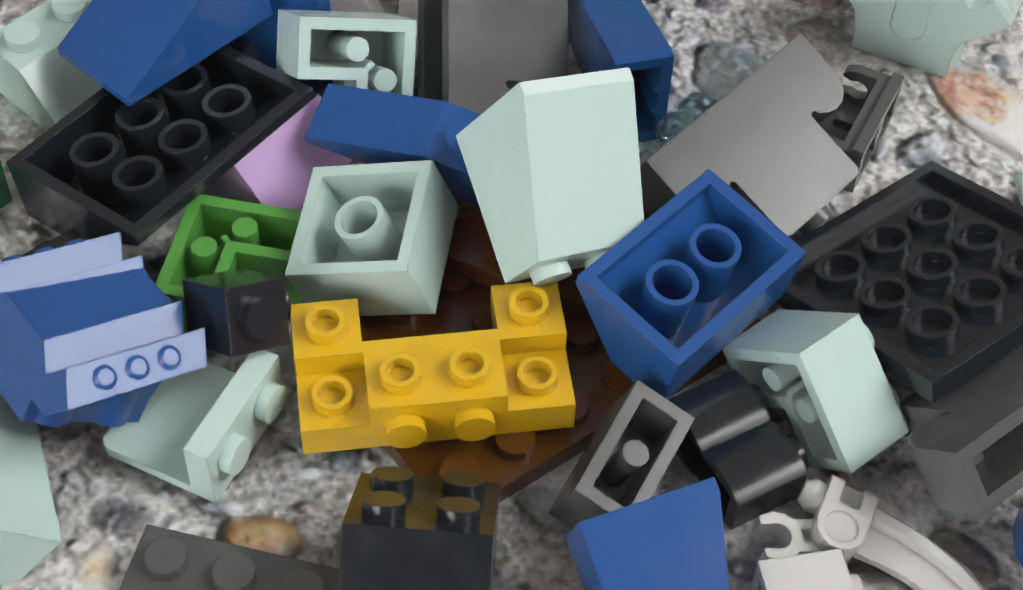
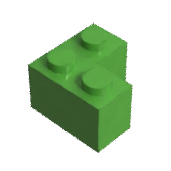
[155,194,305,333]

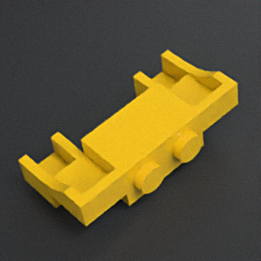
[291,282,576,454]

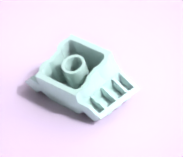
[849,0,1023,77]

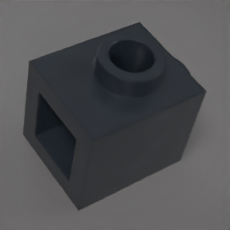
[182,268,291,358]

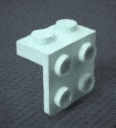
[103,350,286,503]

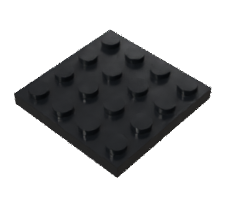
[775,161,1023,403]

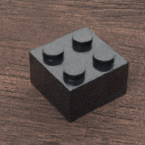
[339,466,501,590]

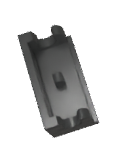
[820,65,905,193]

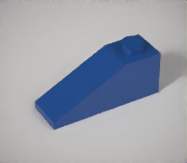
[305,84,481,206]

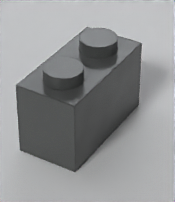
[548,380,695,529]

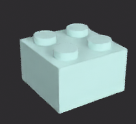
[285,160,458,316]

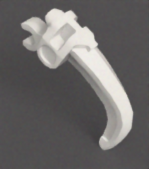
[752,475,985,590]

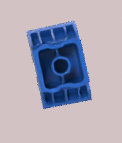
[0,232,207,427]

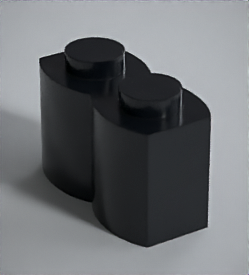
[667,370,808,529]

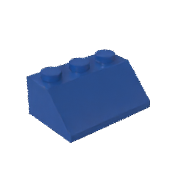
[575,169,807,399]

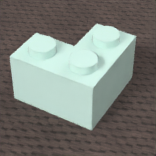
[276,9,417,96]
[722,309,909,474]

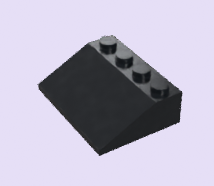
[6,45,315,246]

